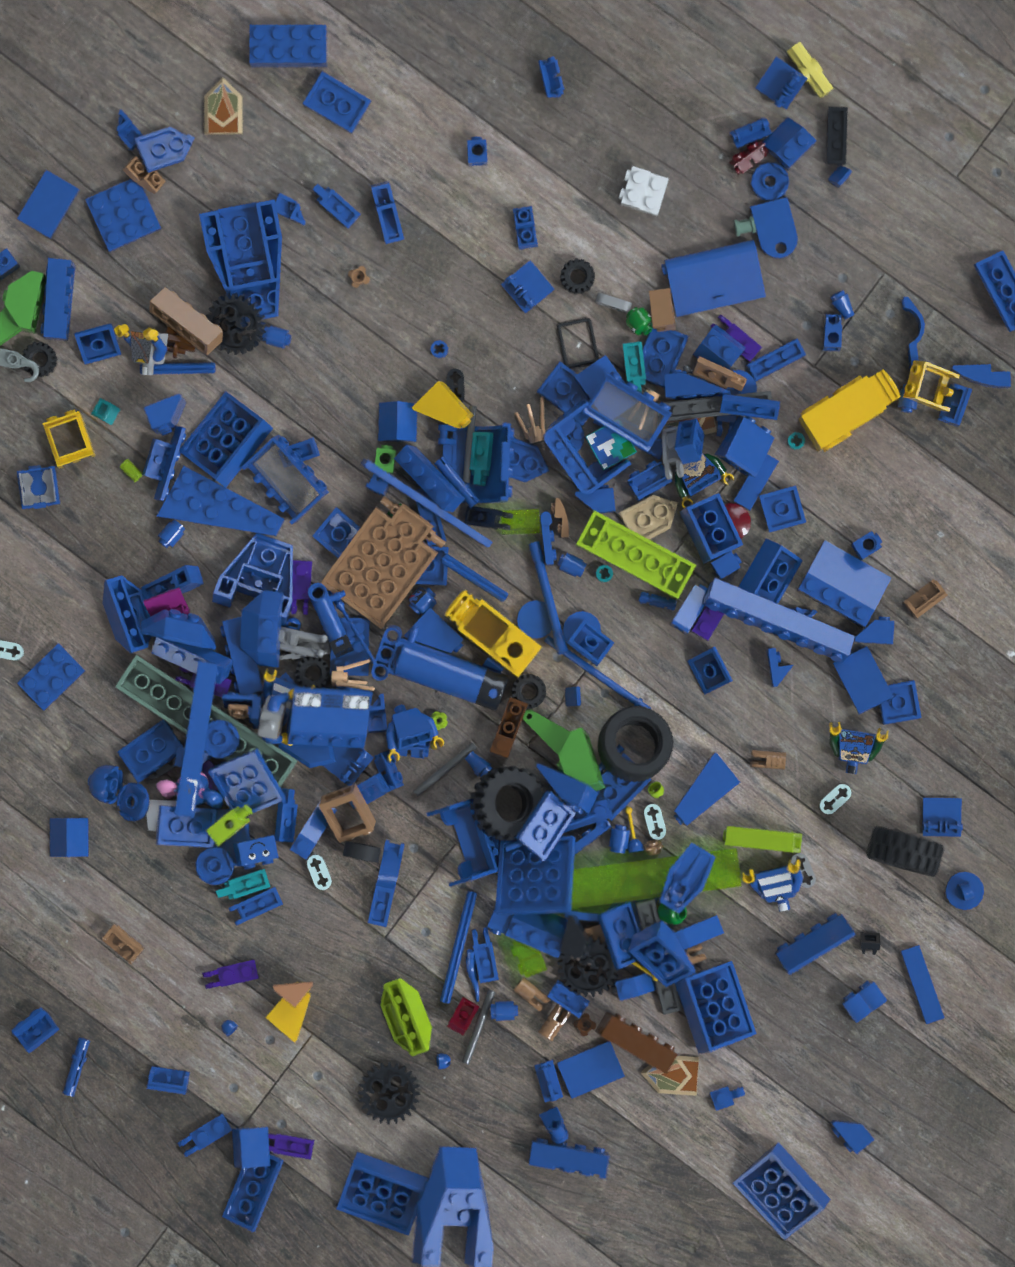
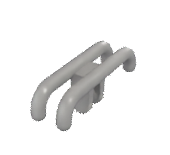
[279,627,328,658]

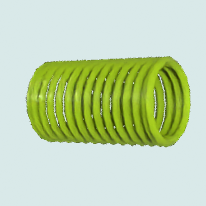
[119,459,143,482]

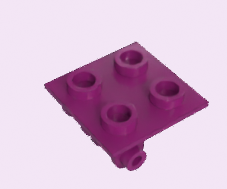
[143,588,190,617]

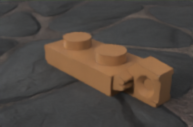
[692,356,747,391]

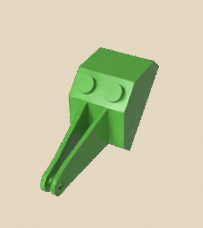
[523,710,605,791]

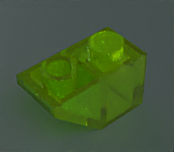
[510,940,548,978]

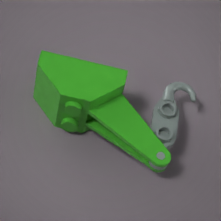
[0,271,47,382]

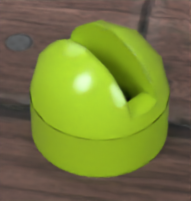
[647,781,664,798]

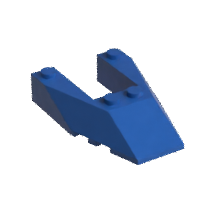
[412,1146,493,1267]

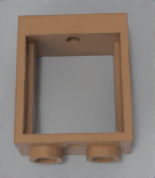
[319,783,376,843]

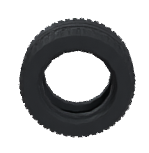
[597,706,673,782]

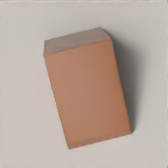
[273,981,313,1007]

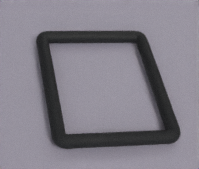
[557,318,599,368]

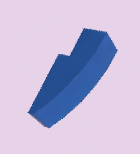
[370,181,404,244]
[950,364,1011,389]

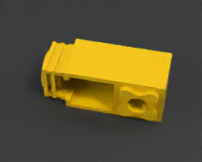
[798,369,901,453]
[445,590,542,678]

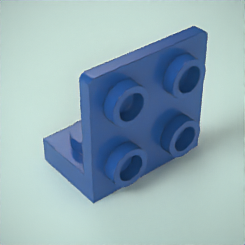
[222,692,263,729]

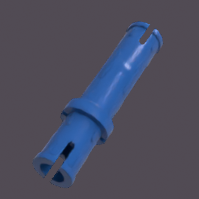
[434,456,480,508]
[62,1037,90,1097]

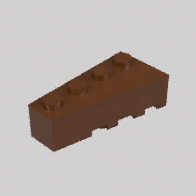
[595,1011,678,1074]

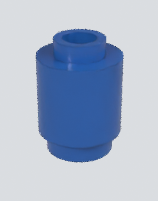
[262,326,292,349]
[897,384,919,413]
[158,520,185,548]
[557,552,587,578]
[609,825,630,853]
[491,1001,518,1021]

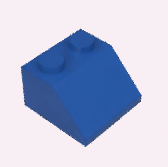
[763,117,817,171]
[693,325,746,369]

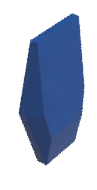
[660,843,715,914]

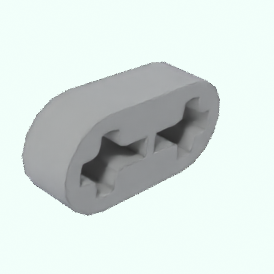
[595,293,632,313]
[791,853,816,888]

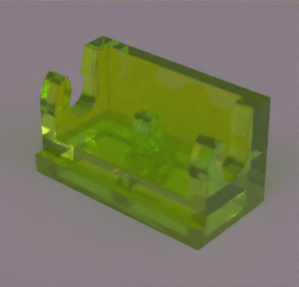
[501,509,540,535]

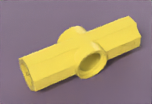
[787,42,833,98]

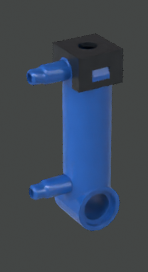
[308,583,365,658]

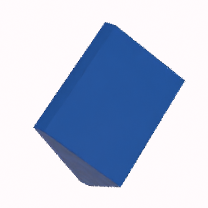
[74,323,121,364]
[378,401,417,442]
[566,619,614,666]
[688,647,733,695]
[50,818,89,857]
[232,1127,270,1169]

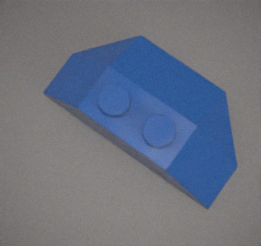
[103,575,151,653]
[240,590,283,668]
[139,609,216,650]

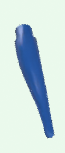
[466,949,479,1002]

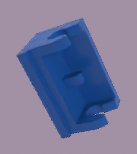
[938,383,972,427]
[366,474,391,497]
[349,772,391,809]
[547,980,590,1018]
[147,1066,190,1094]

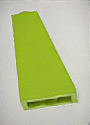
[723,826,802,853]

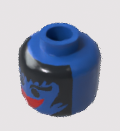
[408,587,437,615]

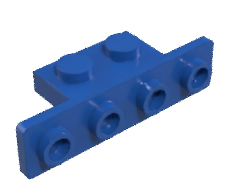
[142,426,186,501]

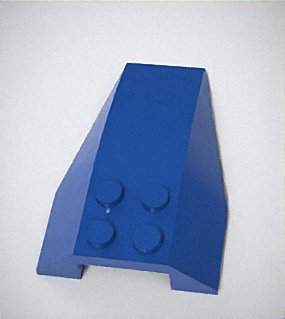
[199,199,282,322]

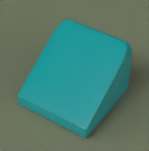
[91,398,120,425]

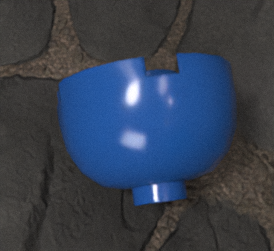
[88,765,123,804]

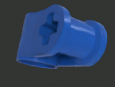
[539,1106,569,1143]

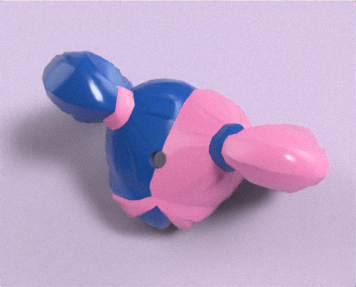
[156,771,223,810]

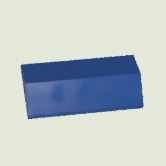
[974,251,1015,332]
[312,507,361,558]
[222,1152,284,1232]

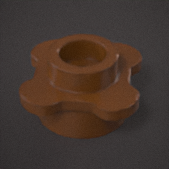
[573,1013,596,1036]

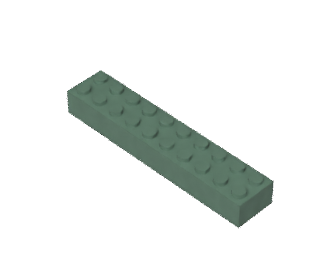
[115,655,298,788]

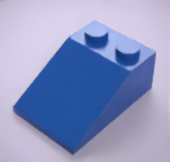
[664,370,731,400]
[536,763,599,814]
[629,920,695,987]

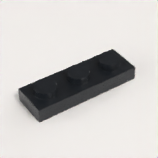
[826,107,848,165]

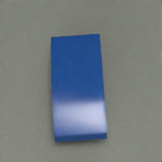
[513,206,538,250]

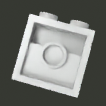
[619,166,669,216]

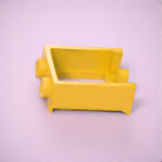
[903,360,960,412]
[42,409,96,468]

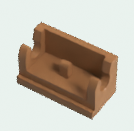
[649,288,676,332]
[903,579,948,619]
[102,924,145,964]

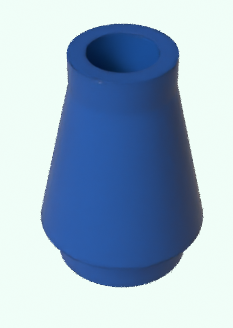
[830,290,855,320]
[465,751,493,778]

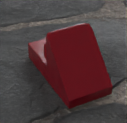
[447,997,479,1036]

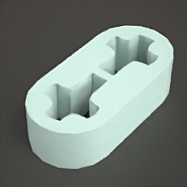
[0,640,24,660]
[819,784,851,814]
[644,804,666,840]
[307,855,332,890]

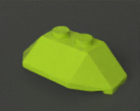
[380,978,432,1056]

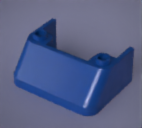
[543,400,631,494]
[427,799,500,887]

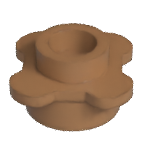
[348,266,370,288]
[643,840,663,855]

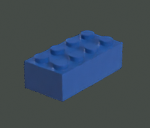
[250,25,327,67]

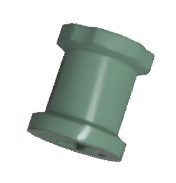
[734,216,756,236]

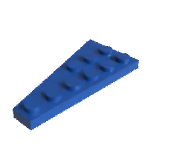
[157,466,285,536]

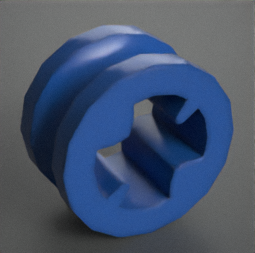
[431,340,448,358]

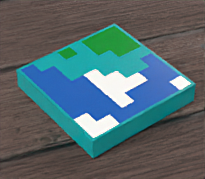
[585,419,637,471]

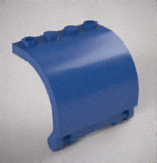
[438,423,514,503]

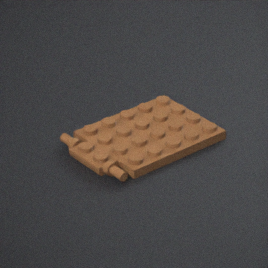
[321,496,446,629]

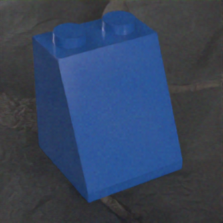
[714,416,775,477]

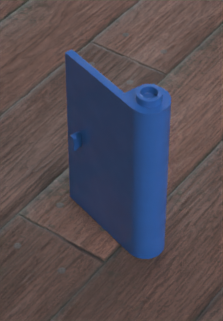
[661,240,766,317]

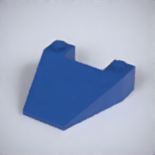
[212,533,293,627]

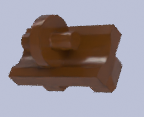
[164,326,196,359]

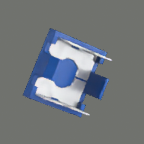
[17,465,60,509]

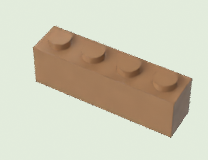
[149,287,223,355]

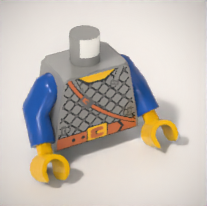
[114,324,168,375]
[258,688,294,746]

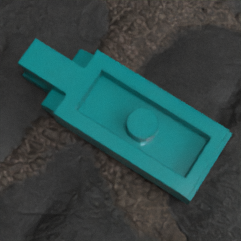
[623,341,646,393]
[470,432,494,486]
[216,869,271,900]

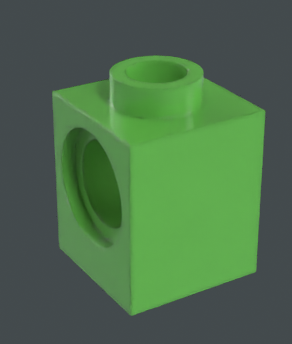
[375,445,396,474]

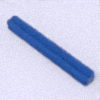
[140,363,216,374]
[441,554,508,602]

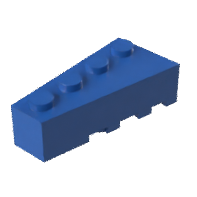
[41,258,76,341]
[529,1138,609,1179]

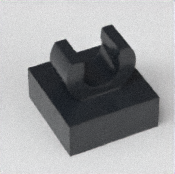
[860,932,881,955]

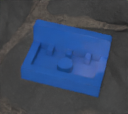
[11,1007,60,1054]

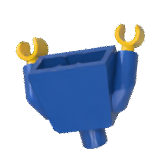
[386,704,444,763]

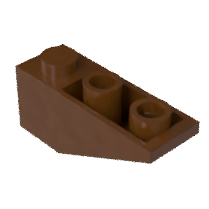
[490,697,528,759]

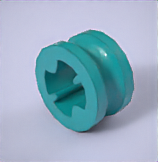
[787,432,805,450]
[596,565,613,582]

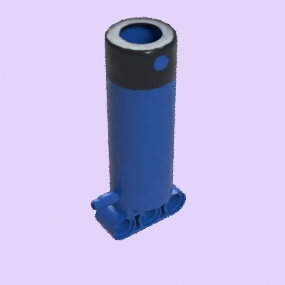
[371,625,509,711]

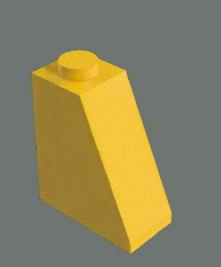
[412,381,474,429]
[265,982,311,1043]

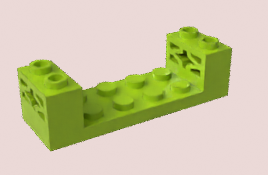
[576,510,696,600]

